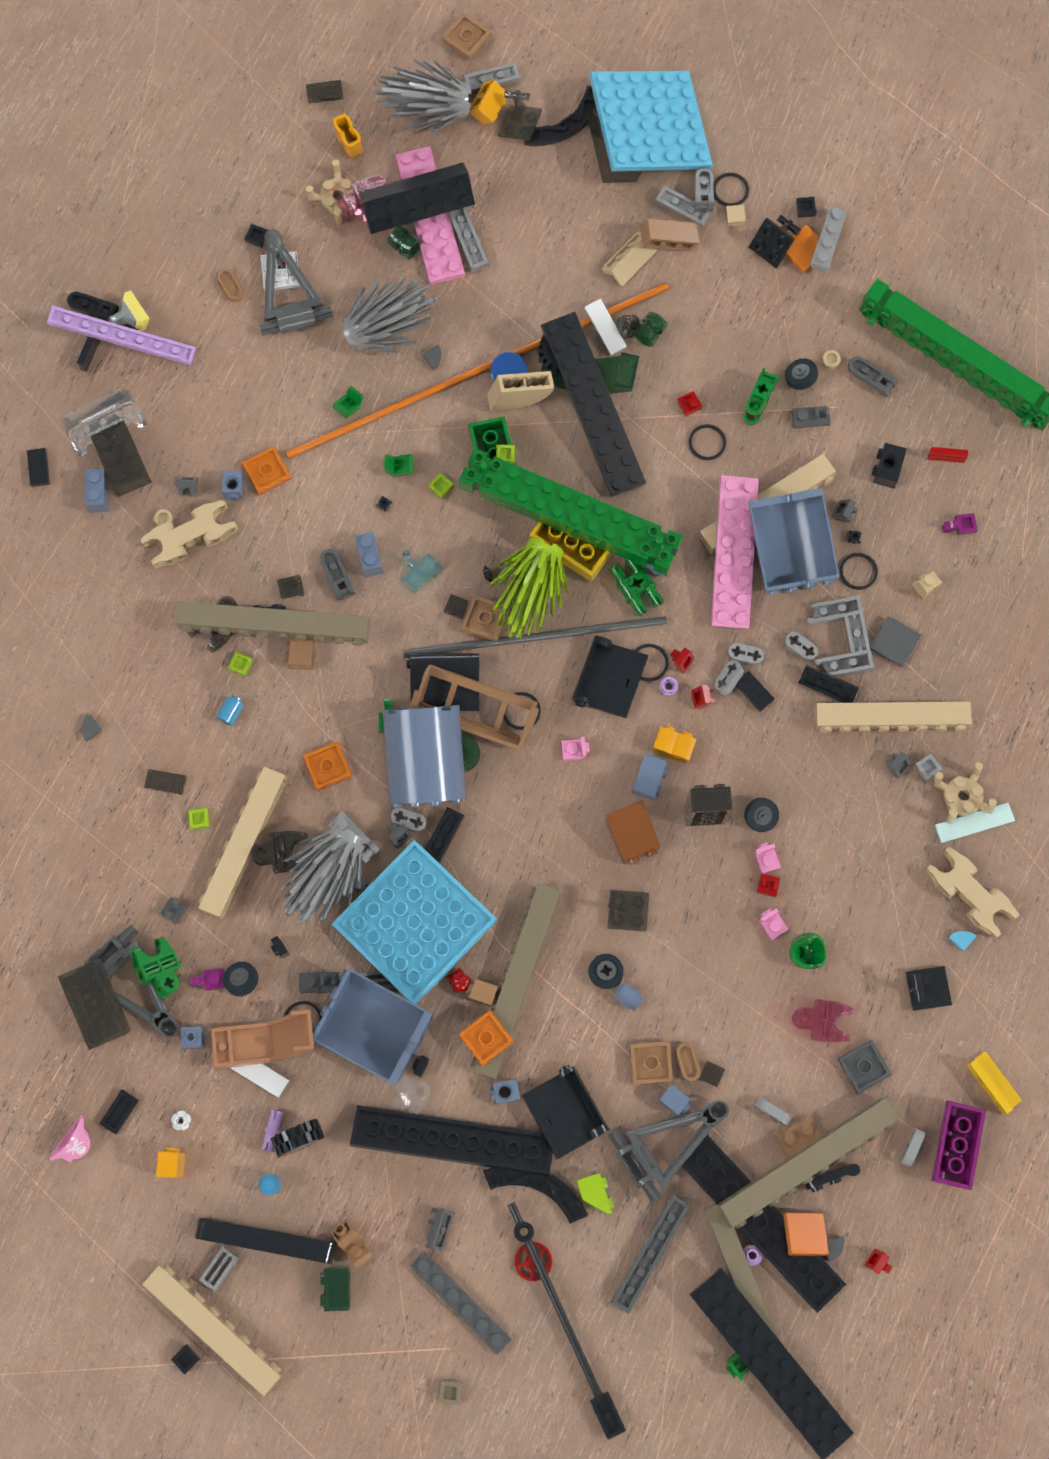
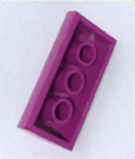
[931,1100,986,1190]

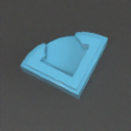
[948,931,977,951]

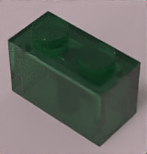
[320,1268,350,1311]

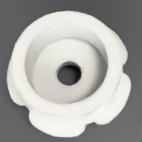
[171,1111,191,1131]

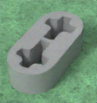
[785,632,818,662]
[728,643,764,666]
[714,660,744,695]
[391,808,427,833]
[754,1097,792,1126]
[900,1128,925,1167]

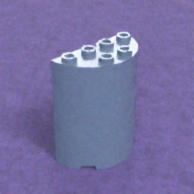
[748,488,840,596]
[383,705,466,807]
[312,968,433,1085]

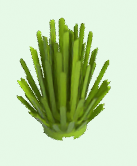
[490,537,569,639]

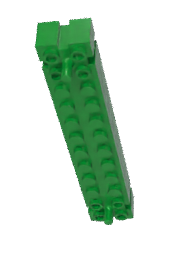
[859,278,1049,431]
[458,448,683,576]

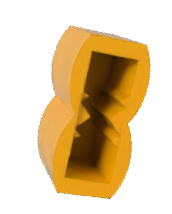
[333,113,363,158]
[652,725,697,763]

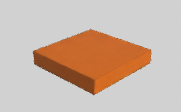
[785,224,819,274]
[242,446,292,495]
[303,741,353,792]
[458,1010,514,1066]
[783,1213,829,1256]

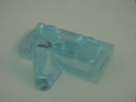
[401,550,442,593]

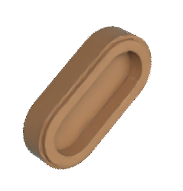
[217,268,244,302]
[675,1042,701,1082]

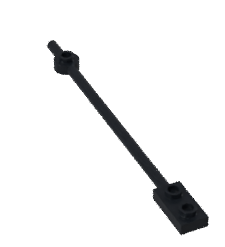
[507,1202,626,1440]

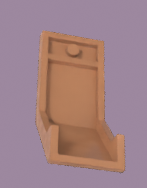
[211,1010,314,1069]

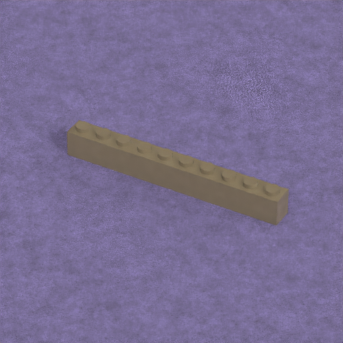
[175,601,370,646]
[471,883,560,1080]
[715,1098,899,1229]

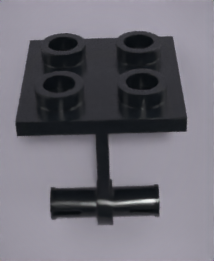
[749,214,801,269]
[905,966,952,1011]

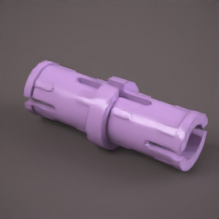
[261,1110,284,1152]

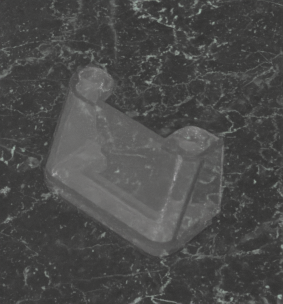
[62,388,147,457]

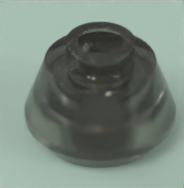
[616,314,640,339]

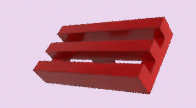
[927,447,968,463]

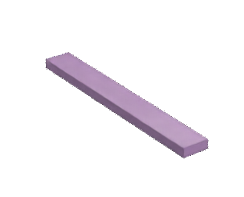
[47,305,196,366]

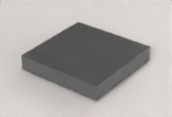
[870,616,921,668]
[837,1040,892,1094]

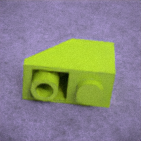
[576,1173,614,1214]

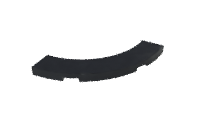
[524,86,597,146]
[483,1168,588,1224]

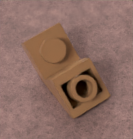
[330,1219,373,1269]

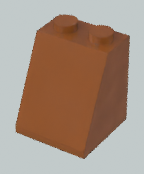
[605,800,660,865]

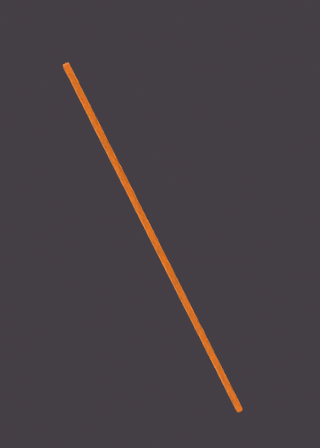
[285,282,669,459]

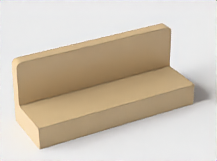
[601,231,657,286]

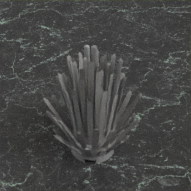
[374,59,471,134]
[341,277,437,354]
[279,824,366,925]

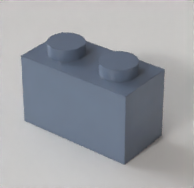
[85,469,108,513]
[355,532,383,578]
[632,754,669,801]

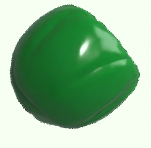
[789,932,827,969]

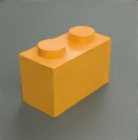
[469,80,508,125]
[156,1148,185,1178]

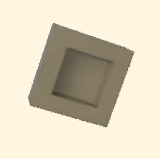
[438,1380,462,1405]

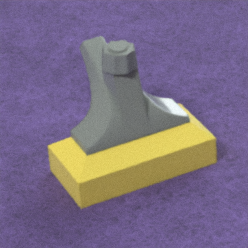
[108,291,149,331]

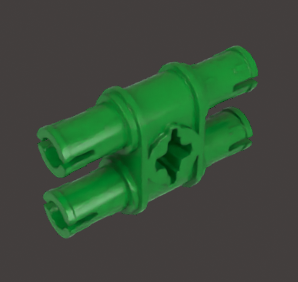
[609,559,664,617]

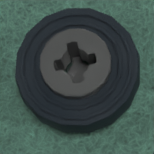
[589,954,624,989]

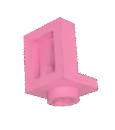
[561,737,590,761]
[754,842,781,874]
[759,908,789,941]

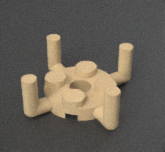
[306,159,368,224]
[933,762,997,824]

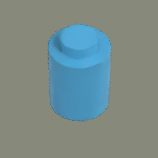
[216,695,244,726]
[259,1174,282,1195]

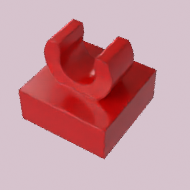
[677,391,702,417]
[670,647,694,674]
[691,685,715,709]
[757,873,780,898]
[864,1248,892,1274]

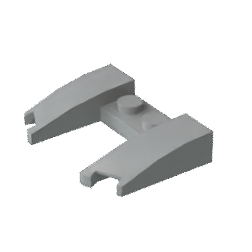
[807,595,874,677]

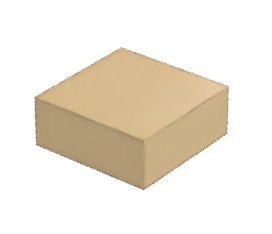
[725,205,746,226]

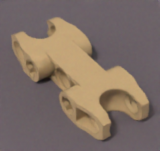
[140,500,238,569]
[925,847,1019,939]

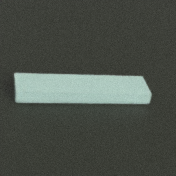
[934,803,1015,844]

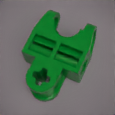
[743,368,780,425]
[130,937,181,998]

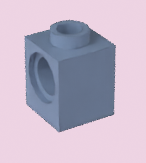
[222,471,244,501]
[181,1027,205,1049]
[490,1079,520,1105]
[658,1084,691,1116]

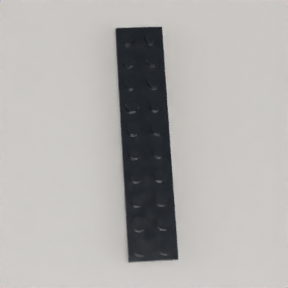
[540,312,646,498]
[350,1106,553,1176]
[682,1134,846,1313]
[689,1267,854,1459]

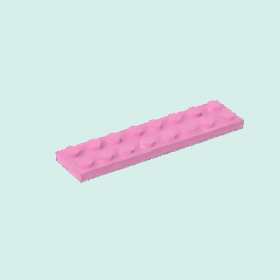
[396,146,465,285]
[711,475,759,629]

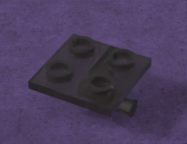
[498,90,542,140]
[607,890,649,932]

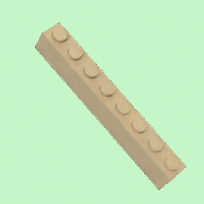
[698,454,836,555]
[814,702,972,733]
[198,767,287,920]
[142,1265,283,1396]

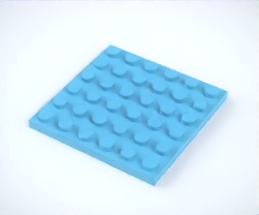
[589,71,713,171]
[332,840,498,1004]

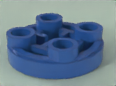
[490,352,527,382]

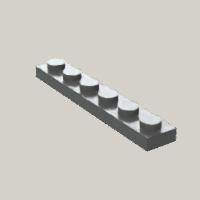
[611,1195,690,1314]
[410,1251,512,1355]

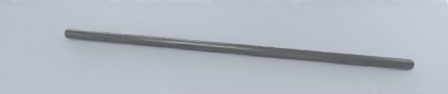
[403,616,667,658]

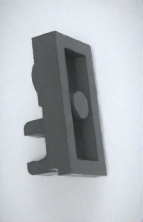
[791,406,831,429]
[299,972,339,994]
[425,1208,455,1252]

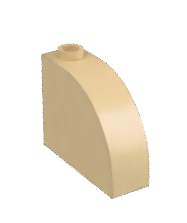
[487,371,554,411]

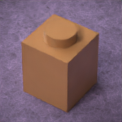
[467,979,498,1007]

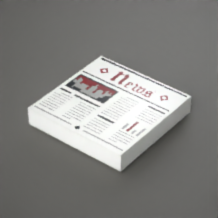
[261,251,301,291]

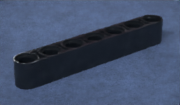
[195,1218,336,1264]

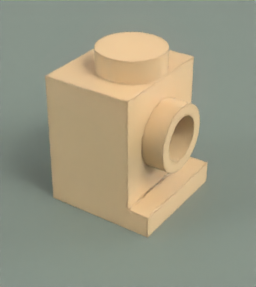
[912,571,942,599]

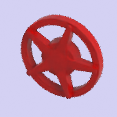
[514,1242,552,1281]

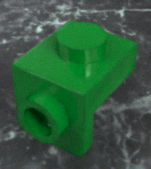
[333,386,364,419]
[384,454,414,477]
[726,1353,750,1381]

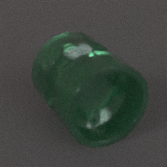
[387,226,422,260]
[634,312,667,347]

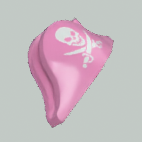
[49,1115,90,1163]

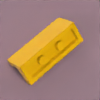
[966,1052,1022,1115]

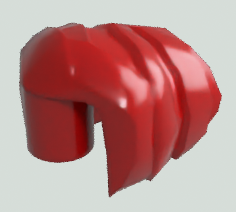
[446,968,471,993]

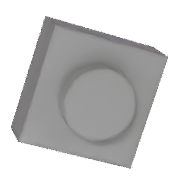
[914,754,942,781]

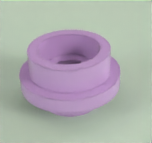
[659,677,679,696]
[743,1245,762,1266]

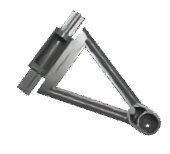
[260,229,333,336]
[71,925,179,1038]
[608,1100,729,1204]

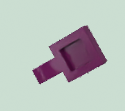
[941,513,978,535]
[189,968,225,991]

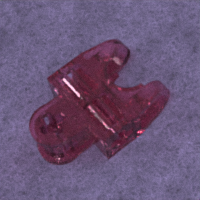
[337,175,388,221]
[792,999,853,1043]

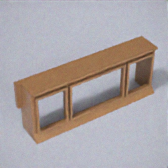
[409,664,539,750]

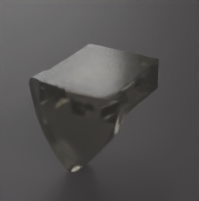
[277,574,305,599]

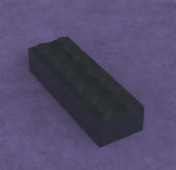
[359,162,475,234]

